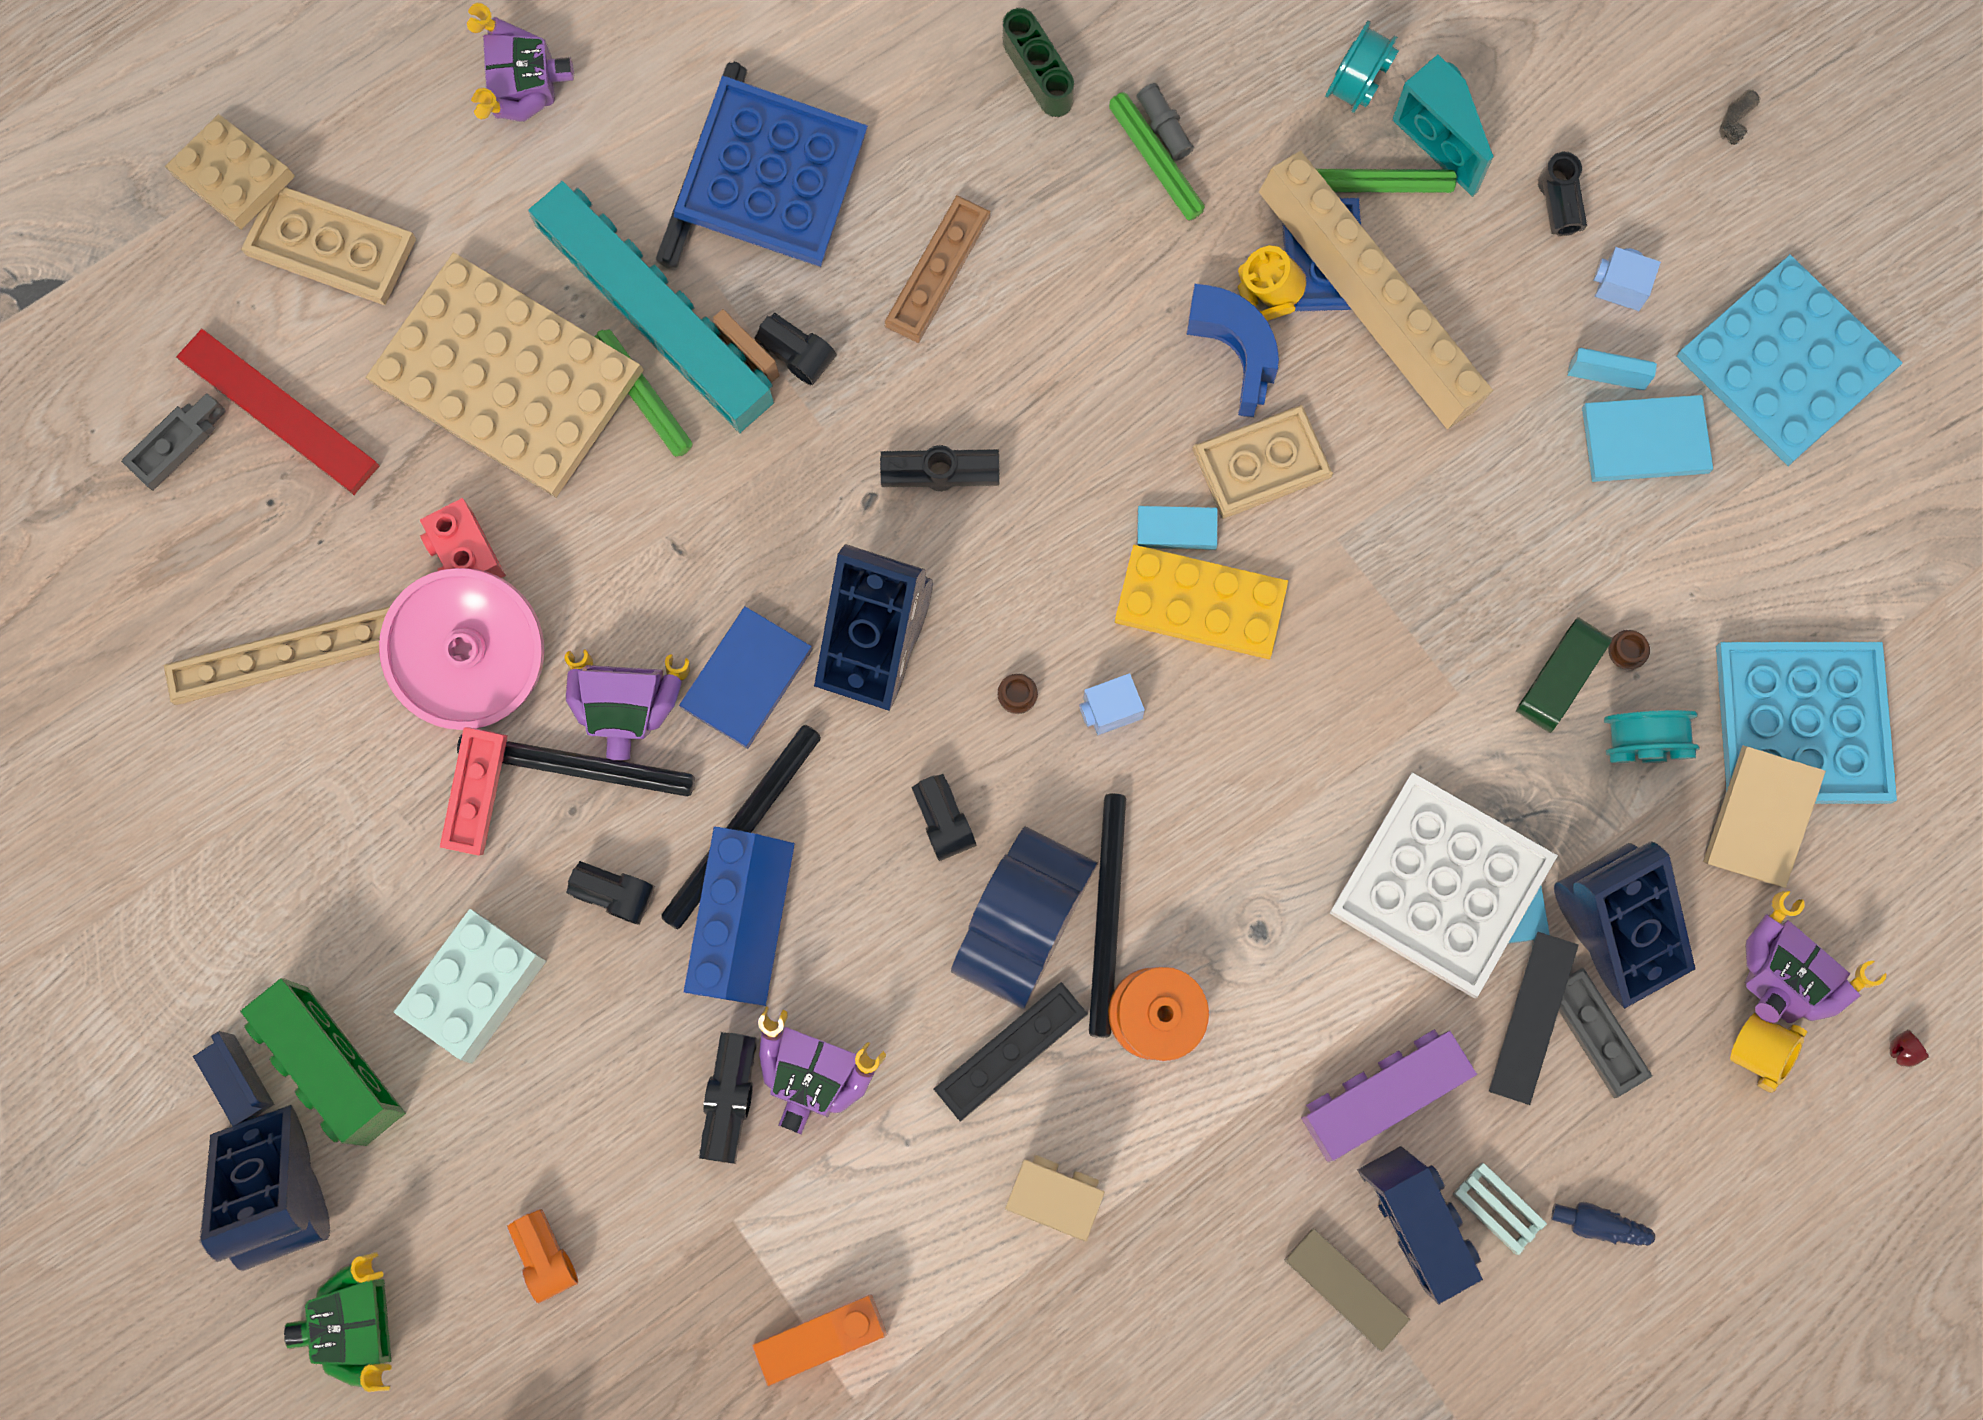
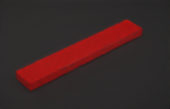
[176,328,379,495]

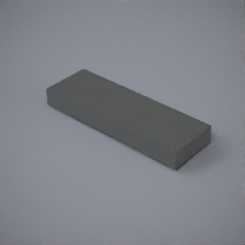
[1559,968,1653,1098]

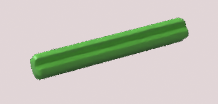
[1109,92,1205,221]
[1316,169,1456,193]
[594,329,693,457]

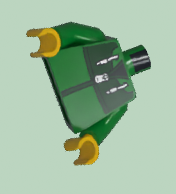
[284,1252,392,1392]

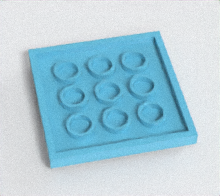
[1677,255,1903,466]
[1716,642,1897,804]

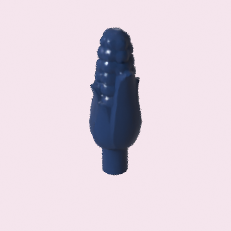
[1551,1202,1656,1246]

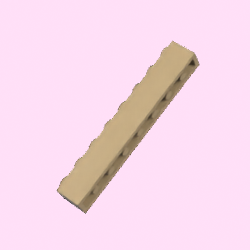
[1259,151,1493,430]

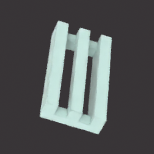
[1453,1163,1547,1255]

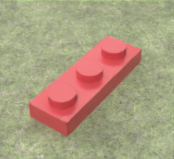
[440,727,508,856]

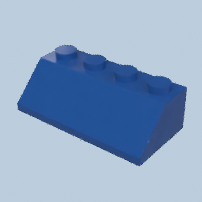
[683,826,795,1006]

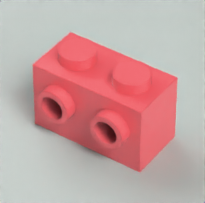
[420,498,506,578]

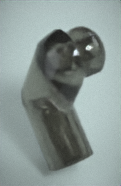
[1719,90,1760,145]

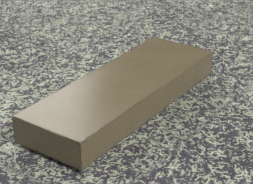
[1284,1228,1410,1352]

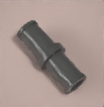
[1136,83,1195,161]

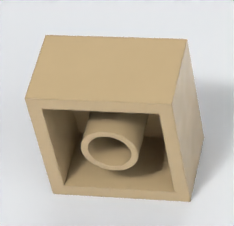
[1005,1155,1105,1242]

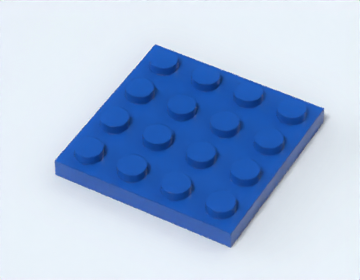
[674,75,868,267]

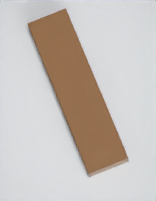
[884,195,991,343]

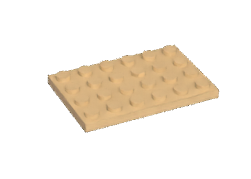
[365,252,644,498]

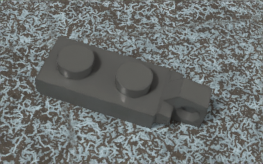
[121,393,226,491]

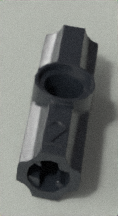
[880,445,1000,492]
[699,1032,757,1164]

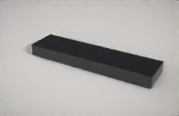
[1488,932,1579,1105]
[934,982,1088,1122]

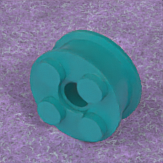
[1324,20,1399,113]
[1604,710,1700,763]

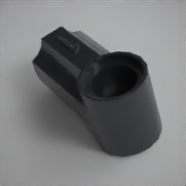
[1538,151,1587,237]
[755,312,837,386]
[911,774,977,861]
[566,861,655,925]

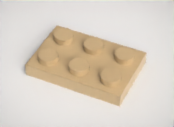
[165,114,295,230]

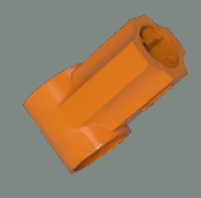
[507,1209,579,1304]

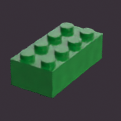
[240,978,406,1146]

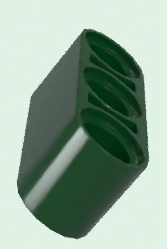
[1003,8,1074,117]
[1516,617,1613,733]

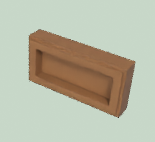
[713,309,780,383]

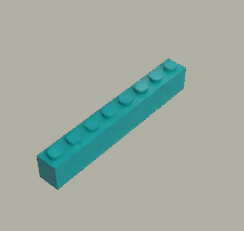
[528,180,774,433]

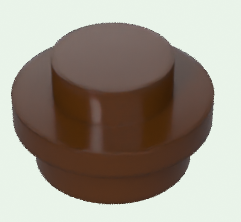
[1608,630,1650,670]
[998,674,1038,714]

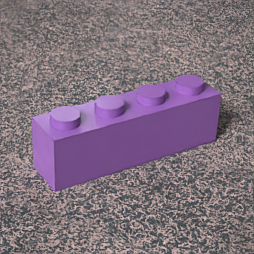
[1301,1029,1477,1162]

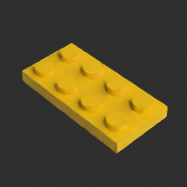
[1114,544,1288,660]

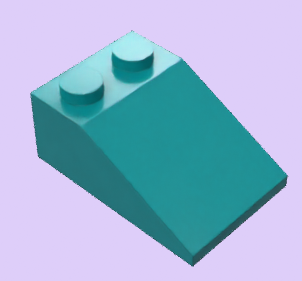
[1392,54,1493,197]

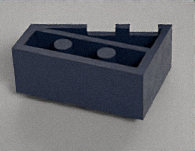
[1358,1146,1483,1305]

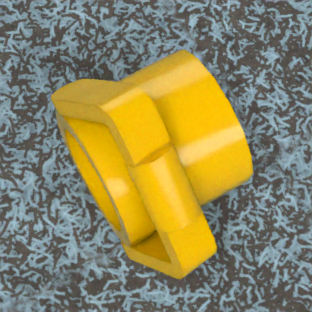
[1238,245,1306,321]
[1730,1013,1807,1093]

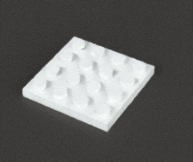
[1329,773,1558,999]

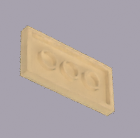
[241,187,416,305]

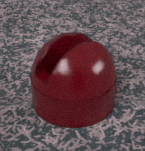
[1889,1029,1929,1067]

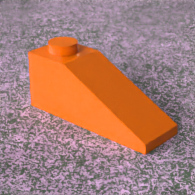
[752,1294,888,1386]

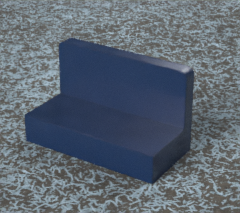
[193,1031,275,1126]

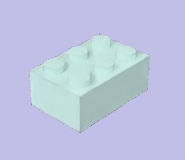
[393,909,546,1064]

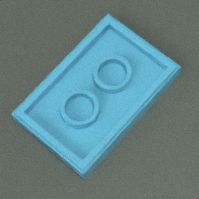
[1582,395,1713,482]

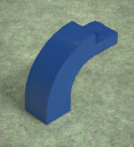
[1187,284,1279,417]

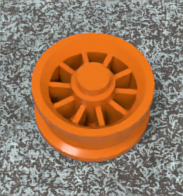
[1109,967,1209,1061]

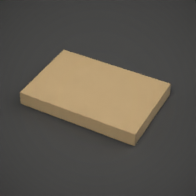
[1193,405,1333,519]
[1703,745,1826,888]

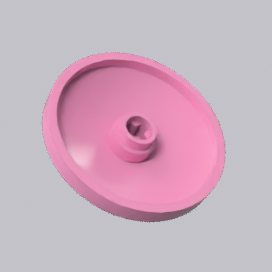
[379,568,544,730]

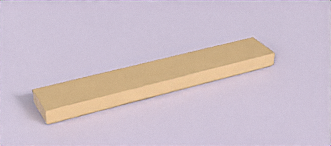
[163,606,390,705]

